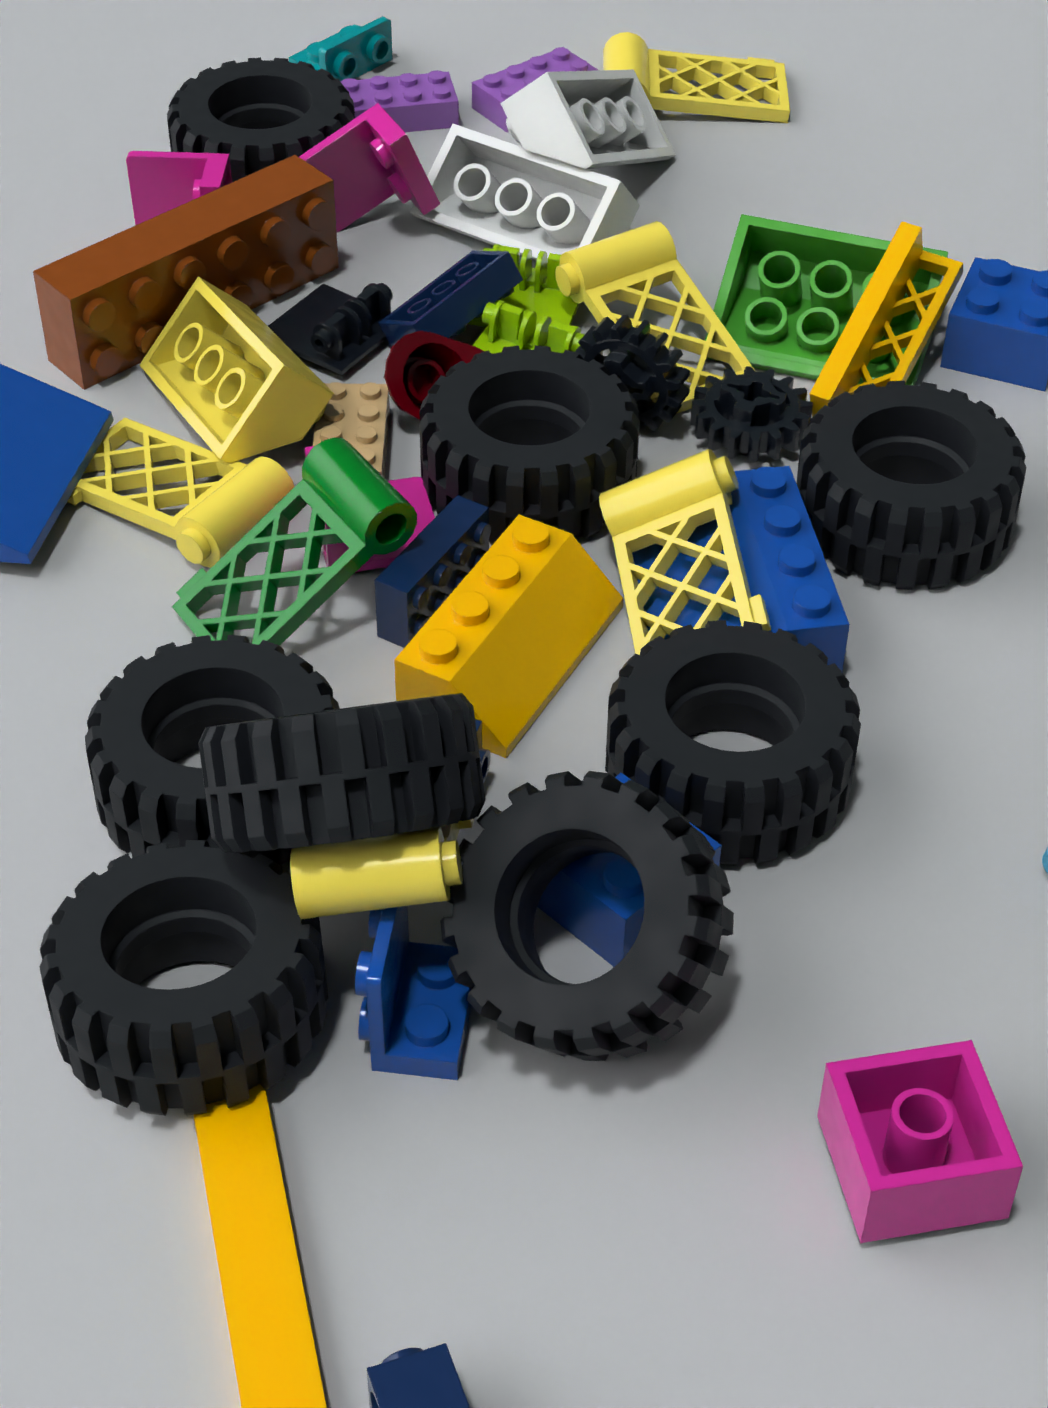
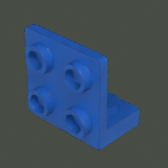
[355,906,472,1080]

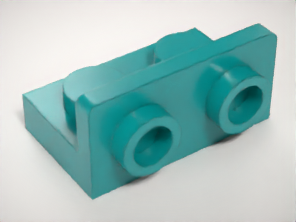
[289,16,393,81]

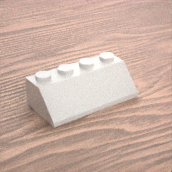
[500,69,676,169]
[410,124,640,261]

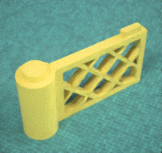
[603,32,790,123]
[555,221,755,414]
[67,418,294,568]
[599,449,771,655]
[290,819,474,919]

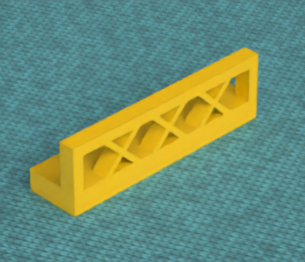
[809,222,963,417]

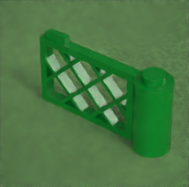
[172,438,417,646]

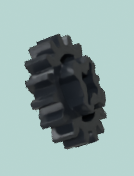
[575,315,690,431]
[690,366,813,462]

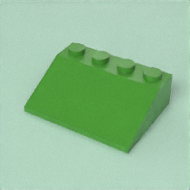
[705,214,948,386]

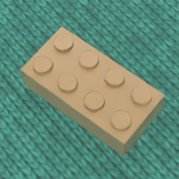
[313,382,390,478]

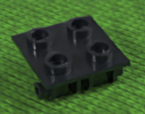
[268,283,393,375]

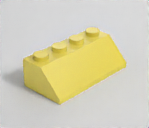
[139,276,334,464]

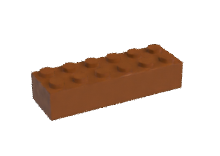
[33,155,339,390]

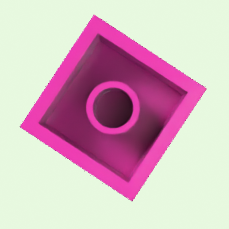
[817,1040,1023,1243]

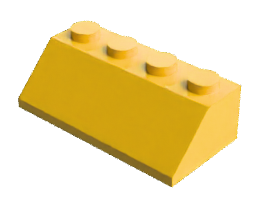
[394,514,623,758]

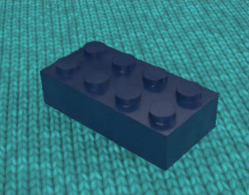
[378,250,523,348]
[374,495,491,648]

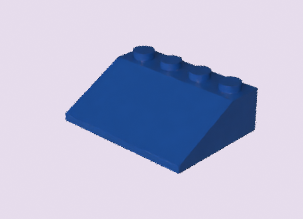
[0,364,114,564]
[632,466,850,673]

